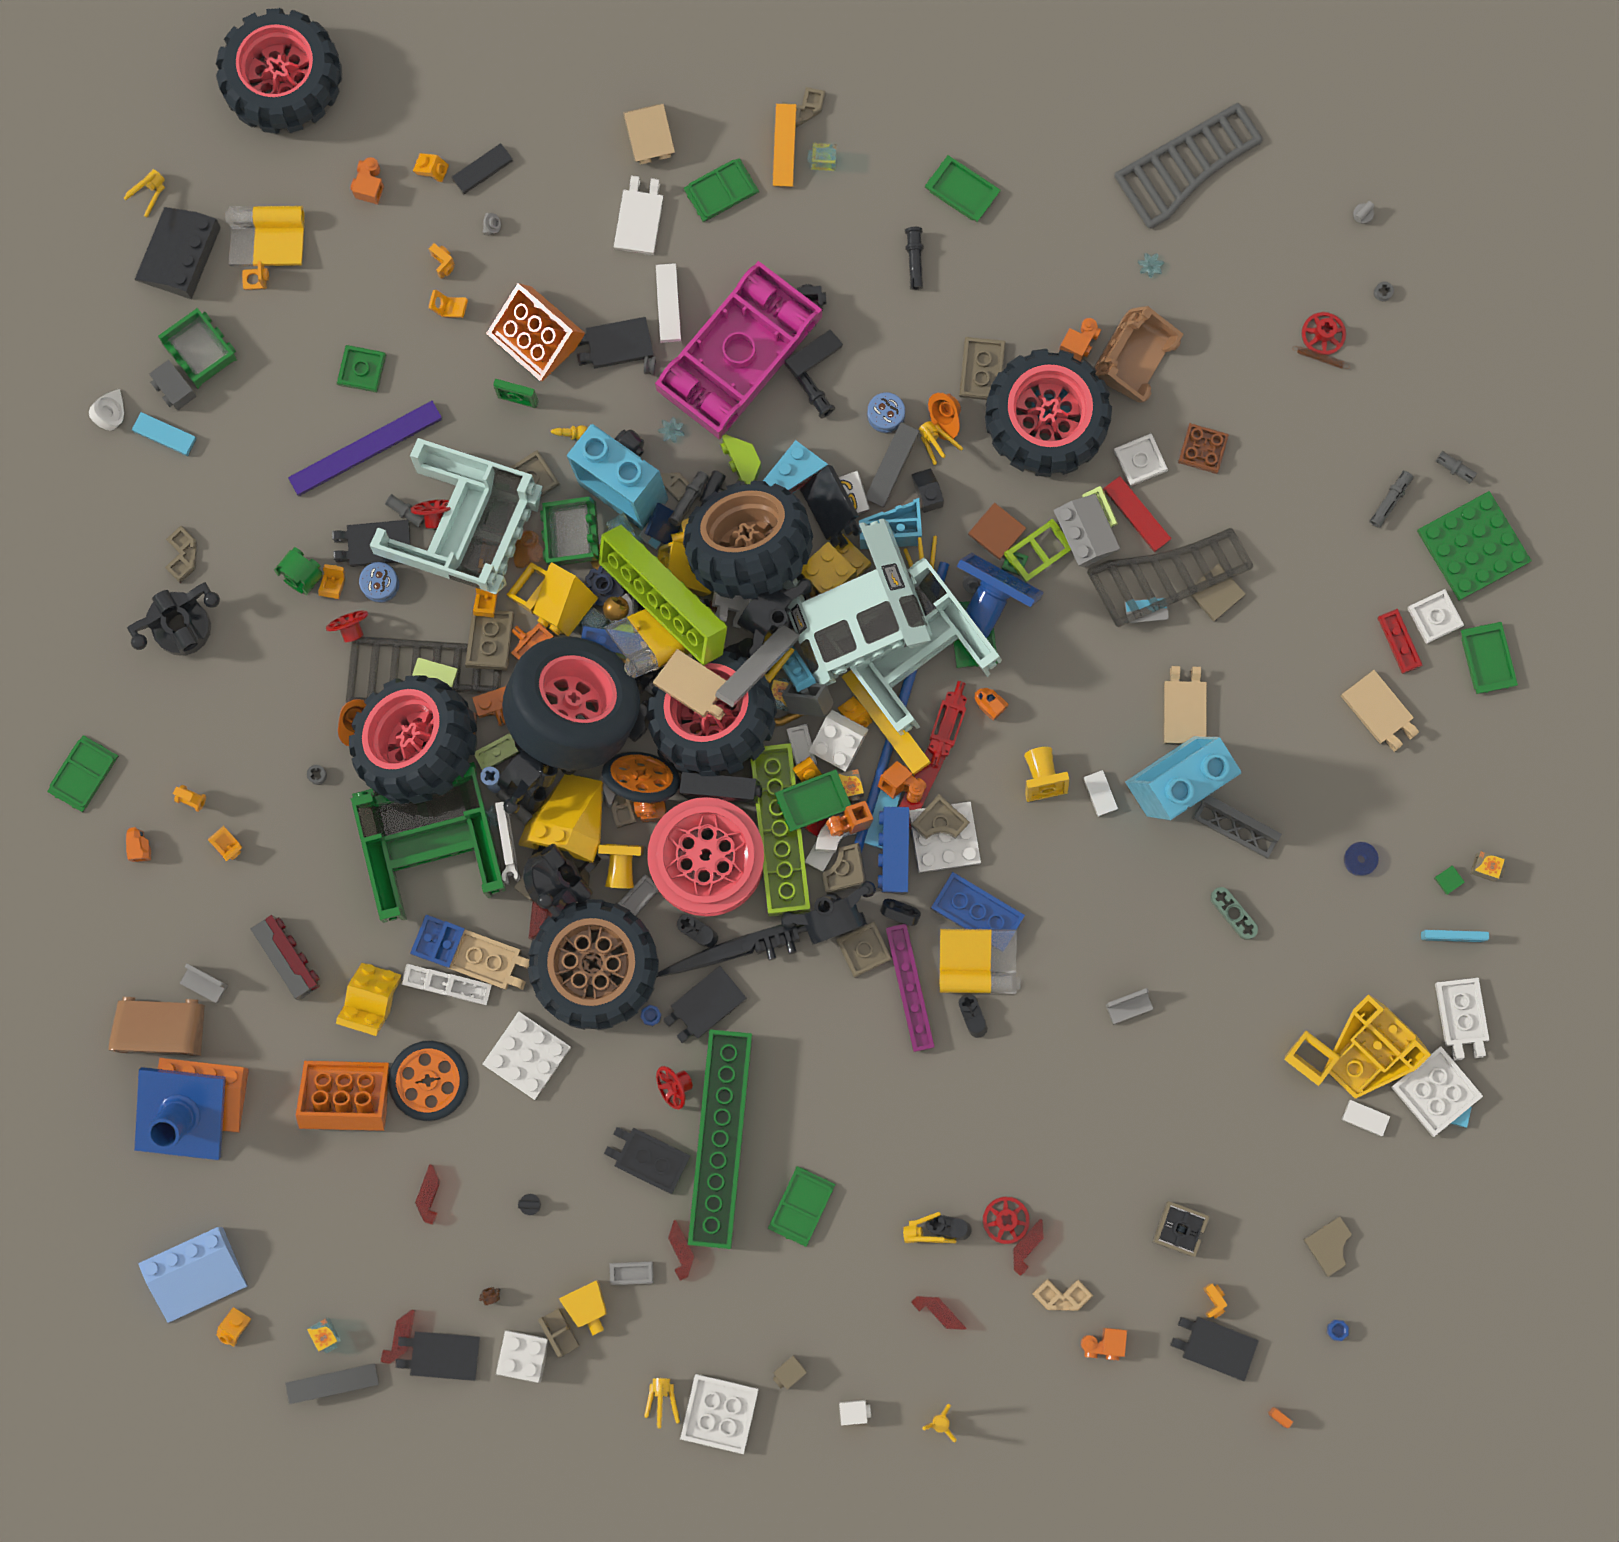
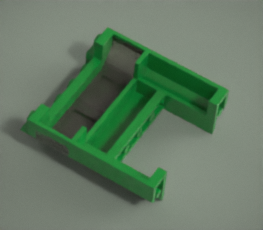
[351,762,506,923]

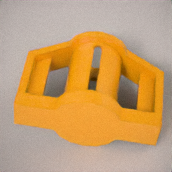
[173,785,206,812]

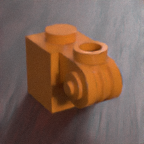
[351,157,384,205]
[1059,318,1101,362]
[878,761,926,803]
[634,800,667,823]
[826,801,873,836]
[1081,1328,1127,1360]

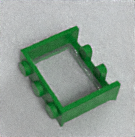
[158,308,237,389]
[540,496,600,566]

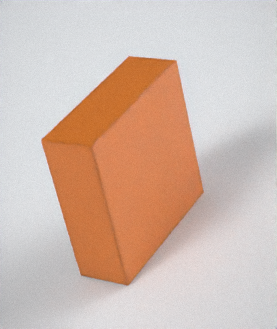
[1268,1407,1293,1428]

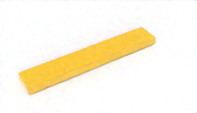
[842,670,931,775]

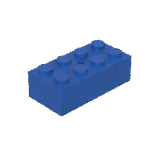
[878,807,909,893]

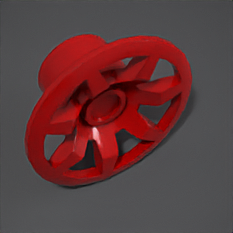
[1302,312,1346,355]
[411,499,451,528]
[326,610,369,642]
[656,1066,693,1110]
[983,1197,1030,1244]

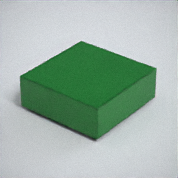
[1002,552,1029,577]
[1434,865,1465,895]

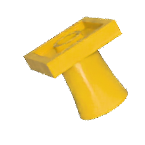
[1024,747,1069,802]
[598,843,644,888]

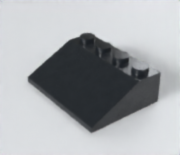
[135,207,221,300]

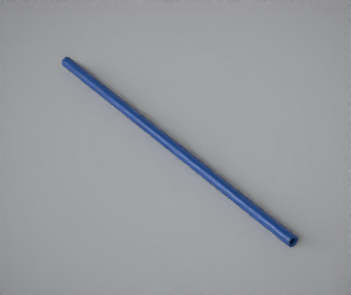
[854,562,950,852]

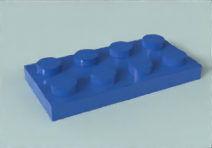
[931,872,1025,952]

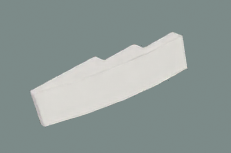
[656,263,681,343]
[401,964,492,1005]

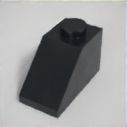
[911,468,944,513]

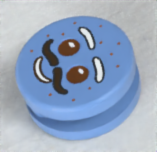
[867,392,905,433]
[359,562,399,603]

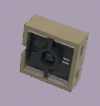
[1153,1201,1209,1257]

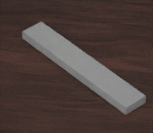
[715,626,800,707]

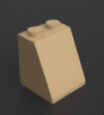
[623,104,675,164]

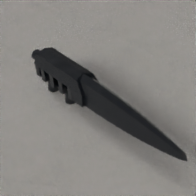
[657,924,807,977]

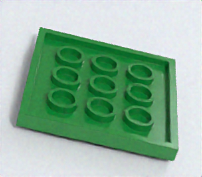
[1417,491,1532,601]

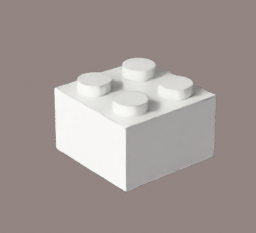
[809,710,869,772]
[496,1330,549,1383]

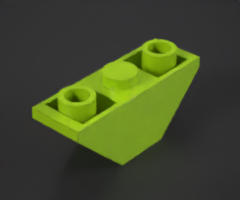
[720,434,761,484]

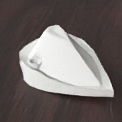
[89,389,124,431]

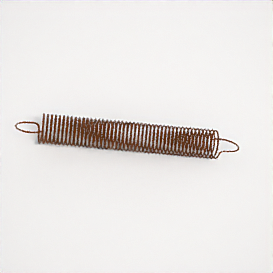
[1292,346,1350,369]

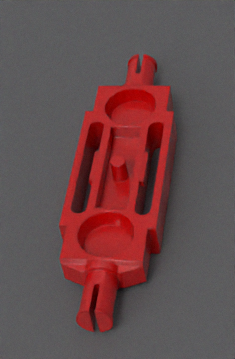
[928,681,967,767]

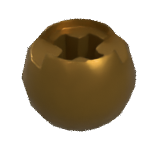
[603,596,629,621]

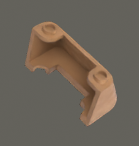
[1094,306,1183,403]
[109,997,205,1056]

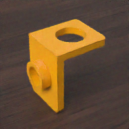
[242,261,269,290]
[429,290,468,318]

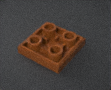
[1178,423,1229,474]
[968,502,1026,560]

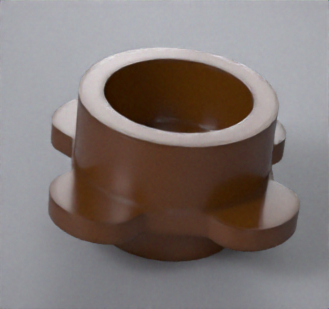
[479,1287,500,1305]

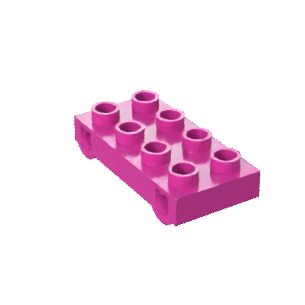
[655,261,822,440]

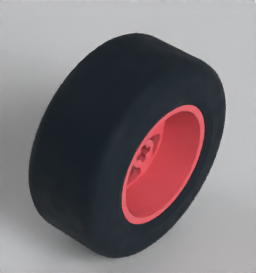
[502,637,640,770]

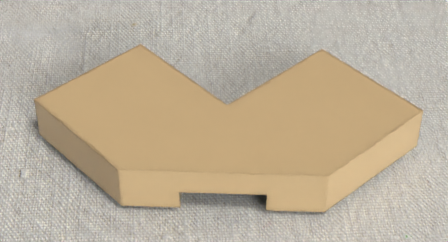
[1032,1279,1093,1311]

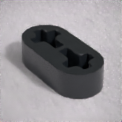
[880,899,921,926]

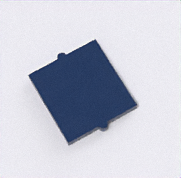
[644,503,681,545]

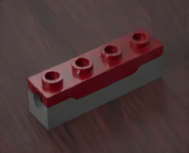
[250,915,320,1000]

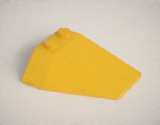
[518,774,603,863]
[1324,994,1431,1099]

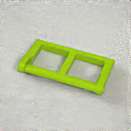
[1004,519,1071,583]

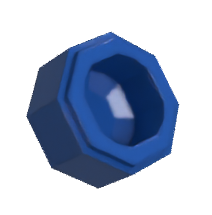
[640,1005,662,1026]
[1327,1320,1349,1341]

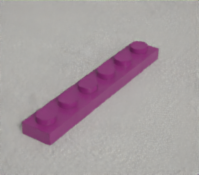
[886,924,934,1052]

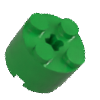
[274,547,323,595]

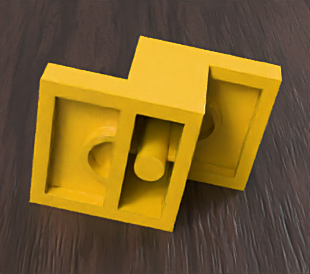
[801,534,871,594]
[336,963,402,1036]

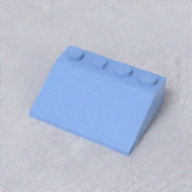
[138,1227,248,1323]

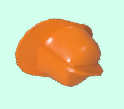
[928,393,961,440]
[338,699,366,746]

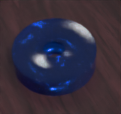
[1344,842,1379,876]

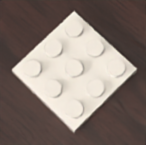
[909,802,981,873]
[483,1011,571,1100]
[1391,1046,1483,1137]
[680,1374,759,1454]

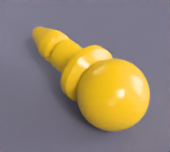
[551,425,587,440]

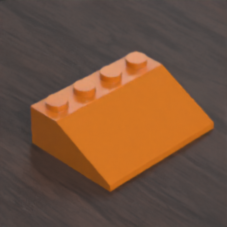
[487,283,586,381]
[158,1058,249,1133]
[296,1061,389,1131]

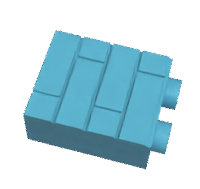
[566,424,669,530]
[1125,736,1241,820]

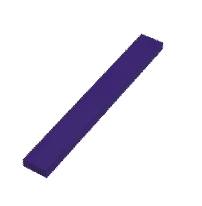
[288,401,443,497]

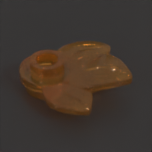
[514,530,543,569]

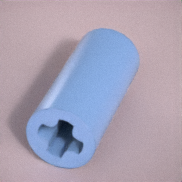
[481,766,501,793]

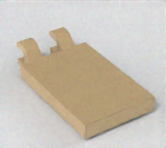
[653,649,726,721]
[1164,666,1206,744]
[1341,670,1419,752]
[448,930,529,990]

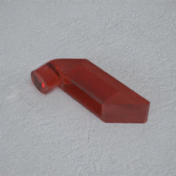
[528,901,548,940]
[415,1164,441,1225]
[1013,1219,1043,1276]
[668,1220,695,1281]
[911,1296,966,1330]
[381,1309,415,1364]

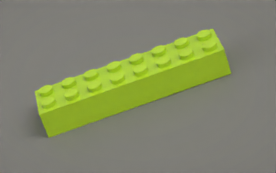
[599,525,727,666]
[751,743,810,917]

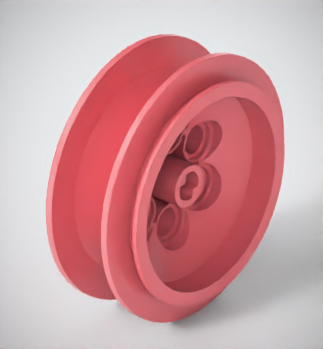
[648,798,764,917]

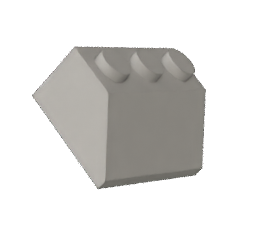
[1054,494,1121,568]

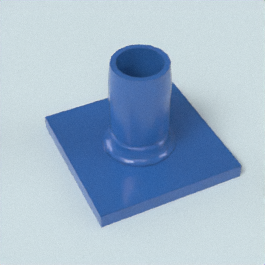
[957,553,1044,639]
[134,1067,226,1160]

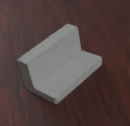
[180,964,228,1004]
[1106,988,1153,1025]

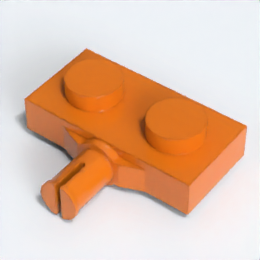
[511,623,555,660]
[472,686,506,726]

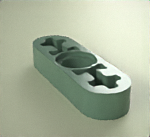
[1210,887,1258,940]

